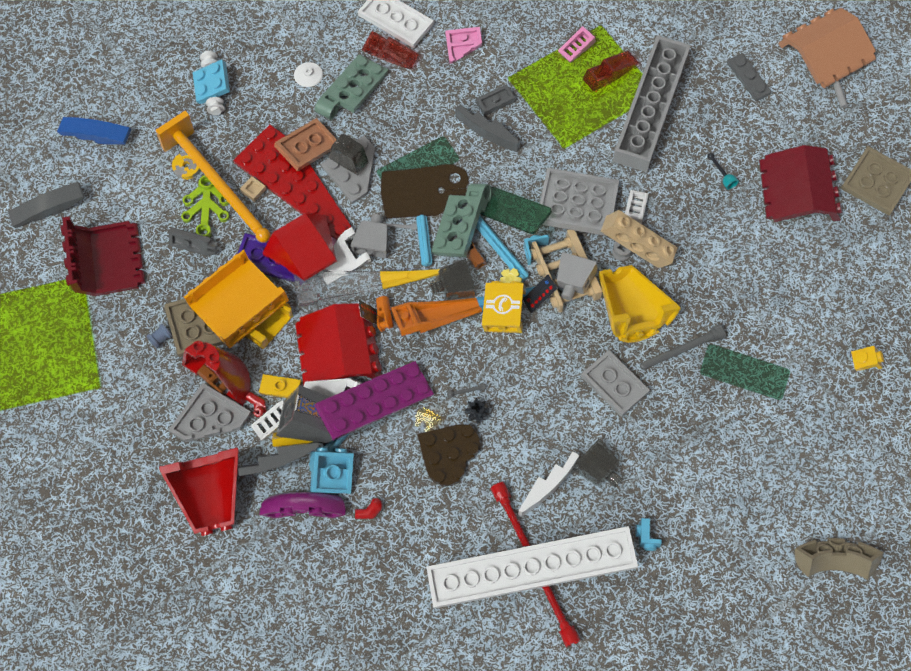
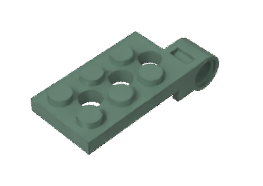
[314,54,388,120]
[431,183,492,258]

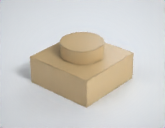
[240,176,267,202]

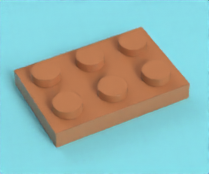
[274,118,340,172]

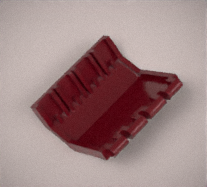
[759,145,843,222]
[60,216,146,296]

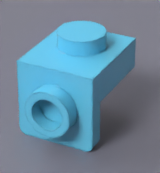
[635,518,662,551]

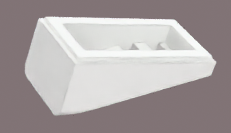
[625,190,649,224]
[250,401,283,441]

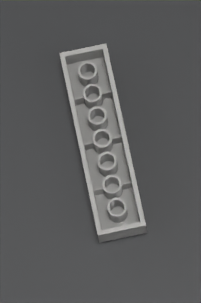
[612,35,691,172]

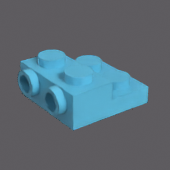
[309,447,354,494]

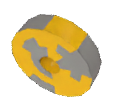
[172,152,201,180]

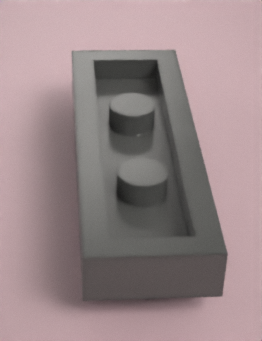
[727,53,772,102]

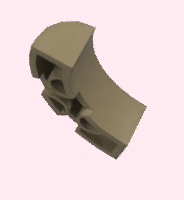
[795,538,884,580]

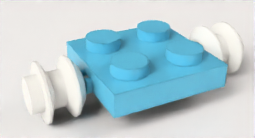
[193,51,230,116]

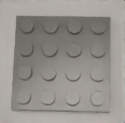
[535,168,619,236]

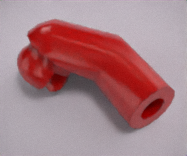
[245,392,267,418]
[355,498,383,519]

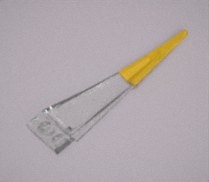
[294,269,446,307]

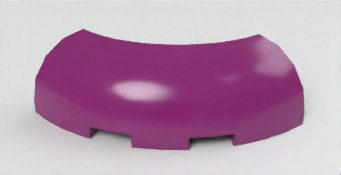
[259,492,346,518]

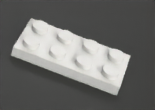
[358,0,434,48]

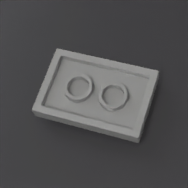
[581,350,650,417]

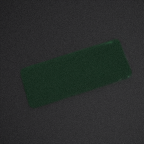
[377,136,459,179]
[480,187,552,235]
[700,344,790,400]

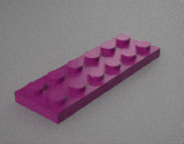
[315,361,434,440]

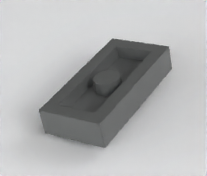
[476,84,515,116]

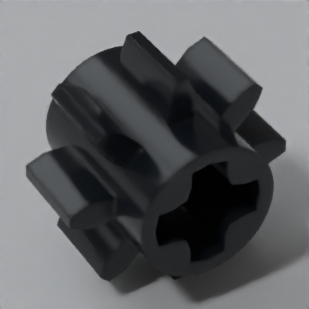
[465,398,489,424]

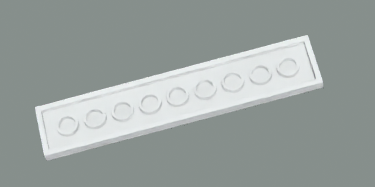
[426,526,638,609]

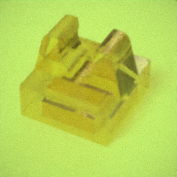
[415,408,440,432]

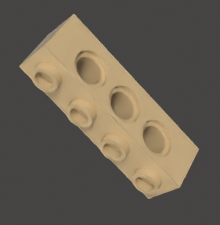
[600,210,677,268]

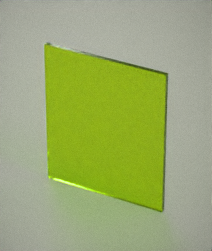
[507,25,643,149]
[0,279,101,411]

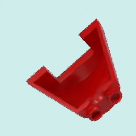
[182,341,251,407]
[159,447,239,536]

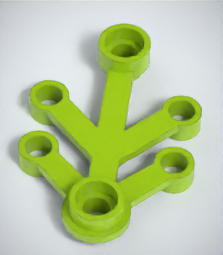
[181,175,230,238]

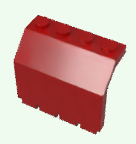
[295,303,382,386]

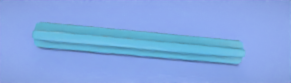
[476,216,529,282]

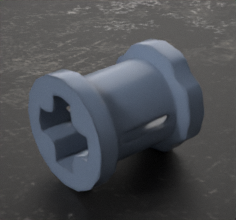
[146,324,172,349]

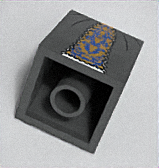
[276,385,332,444]

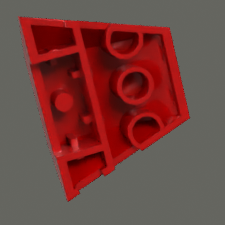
[262,213,337,281]

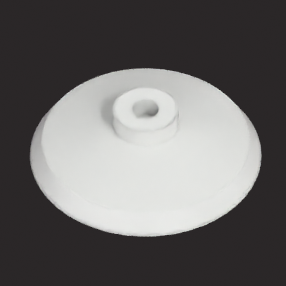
[294,62,323,87]

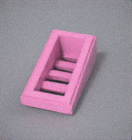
[558,26,596,63]

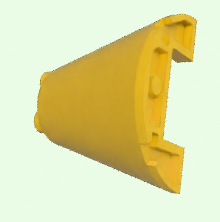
[599,265,681,343]

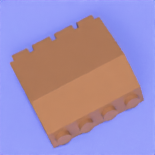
[778,8,876,88]

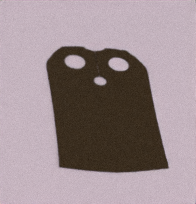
[381,164,469,219]

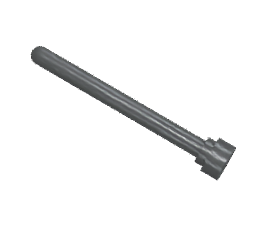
[640,324,726,370]

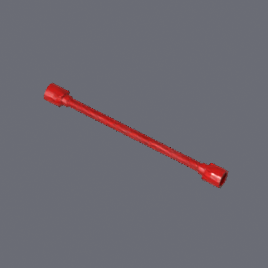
[490,481,581,648]

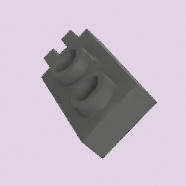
[168,227,218,256]

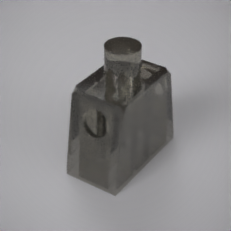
[330,134,369,176]
[430,259,476,300]
[573,439,623,488]

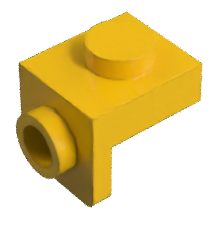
[851,346,884,371]

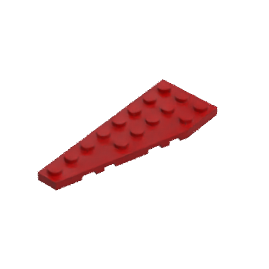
[233,125,351,240]

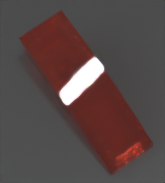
[362,31,419,69]
[583,51,639,91]

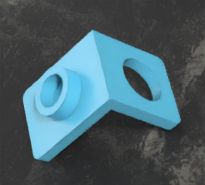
[523,235,549,265]

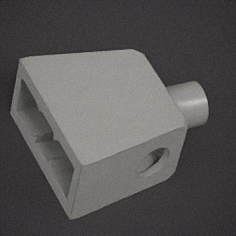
[351,214,388,259]
[557,252,598,300]

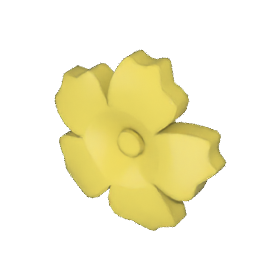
[500,268,522,283]

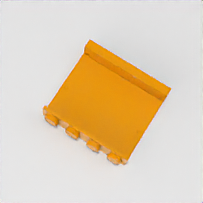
[184,250,289,349]

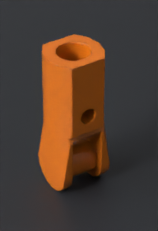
[376,296,393,332]

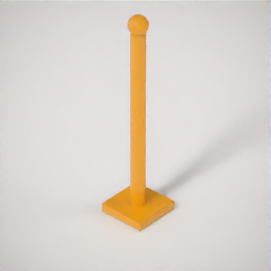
[155,111,271,243]

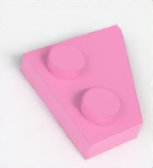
[445,27,482,64]

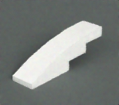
[518,451,579,517]

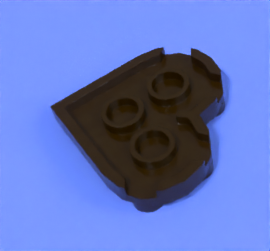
[417,424,480,487]

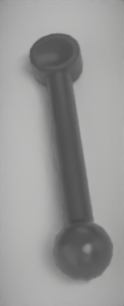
[447,383,487,398]

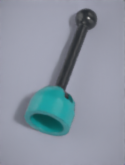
[707,153,739,190]

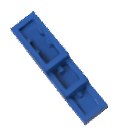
[57,117,131,145]

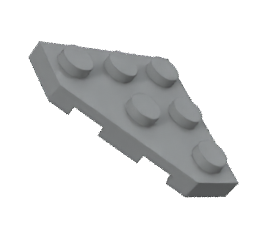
[321,136,375,204]
[168,383,252,442]

